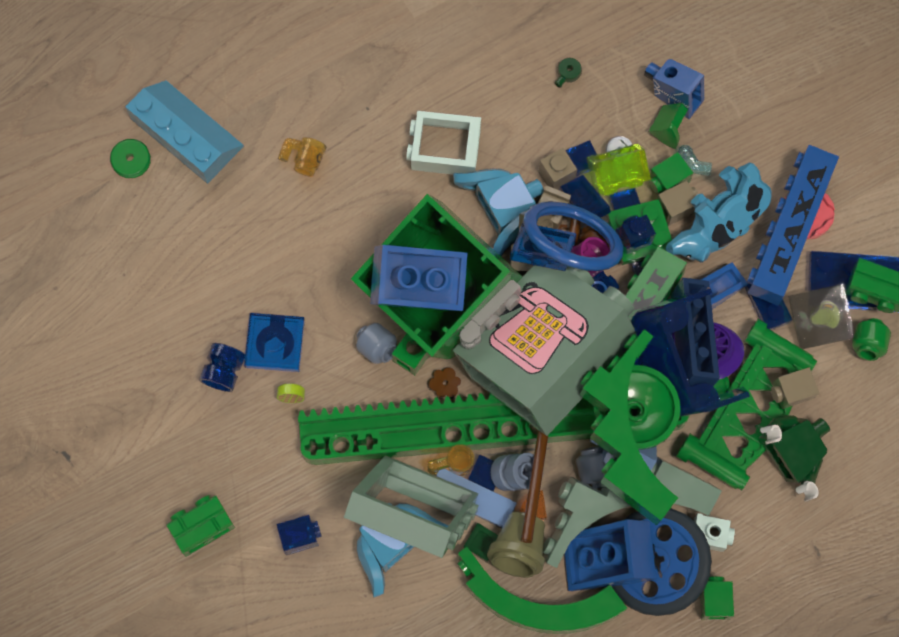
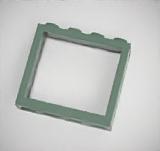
[344,456,479,558]

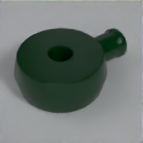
[554,58,582,88]

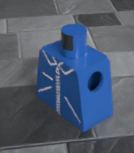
[644,59,705,119]

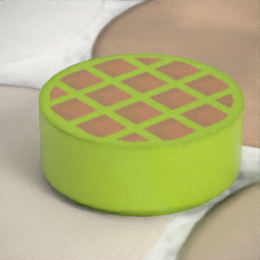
[277,384,305,403]

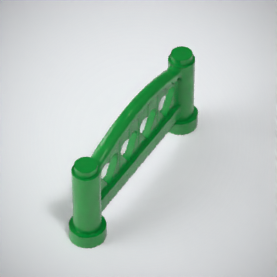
[676,319,817,491]

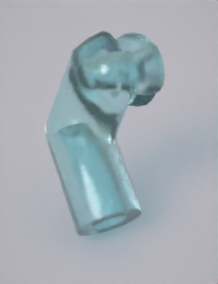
[678,145,712,176]

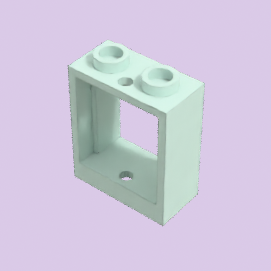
[407,111,481,175]

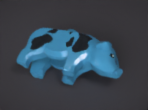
[666,162,772,263]

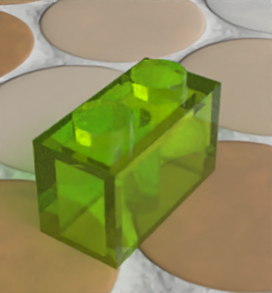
[587,143,651,195]

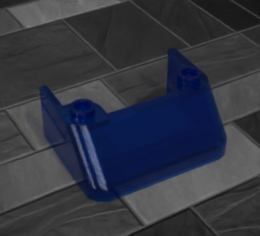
[631,286,750,417]

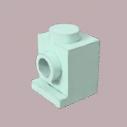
[694,513,735,552]

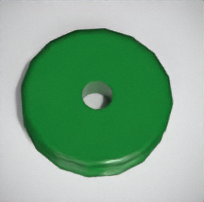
[110,139,151,178]

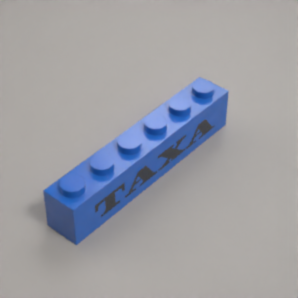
[746,145,839,306]

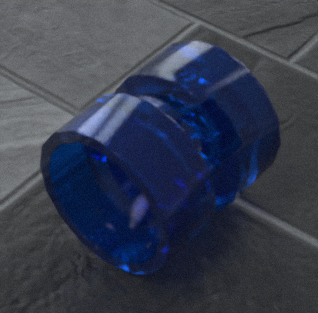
[199,343,246,392]

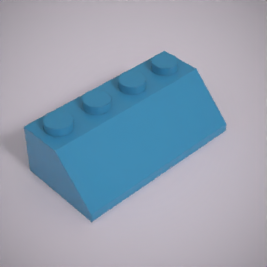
[125,80,244,184]

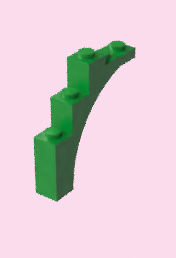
[580,330,678,526]

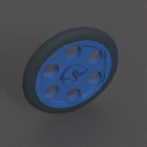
[612,508,712,616]

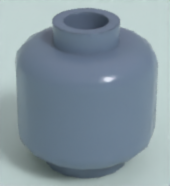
[356,323,397,364]
[576,446,606,489]

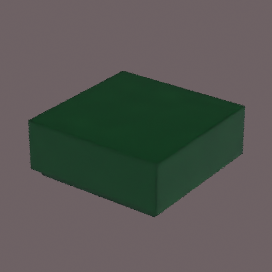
[463,523,498,563]

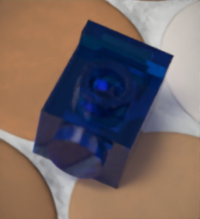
[615,215,656,254]

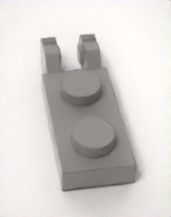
[459,280,521,350]

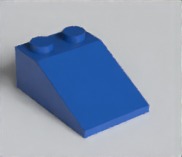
[370,245,467,311]
[565,520,656,592]

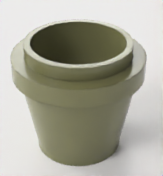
[487,512,545,578]

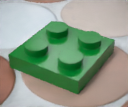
[606,199,672,265]

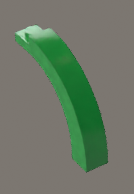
[457,547,627,634]

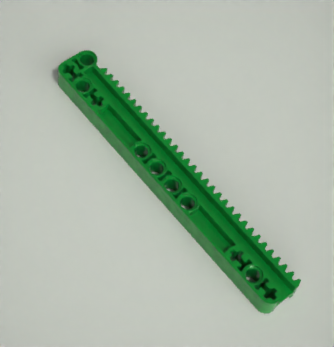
[298,373,690,465]

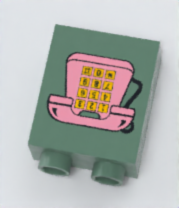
[453,254,637,436]

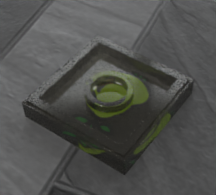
[788,284,854,349]

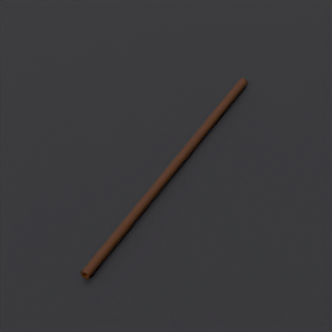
[521,218,581,543]

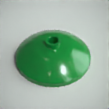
[593,365,680,450]

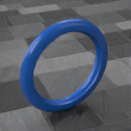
[523,201,623,271]

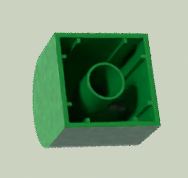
[351,194,522,359]

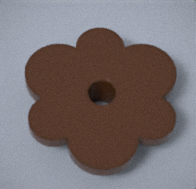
[429,368,461,398]

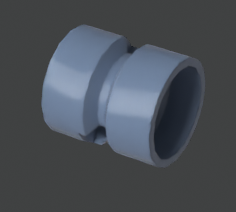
[491,453,543,491]

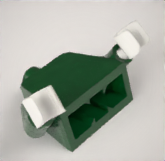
[759,415,830,502]

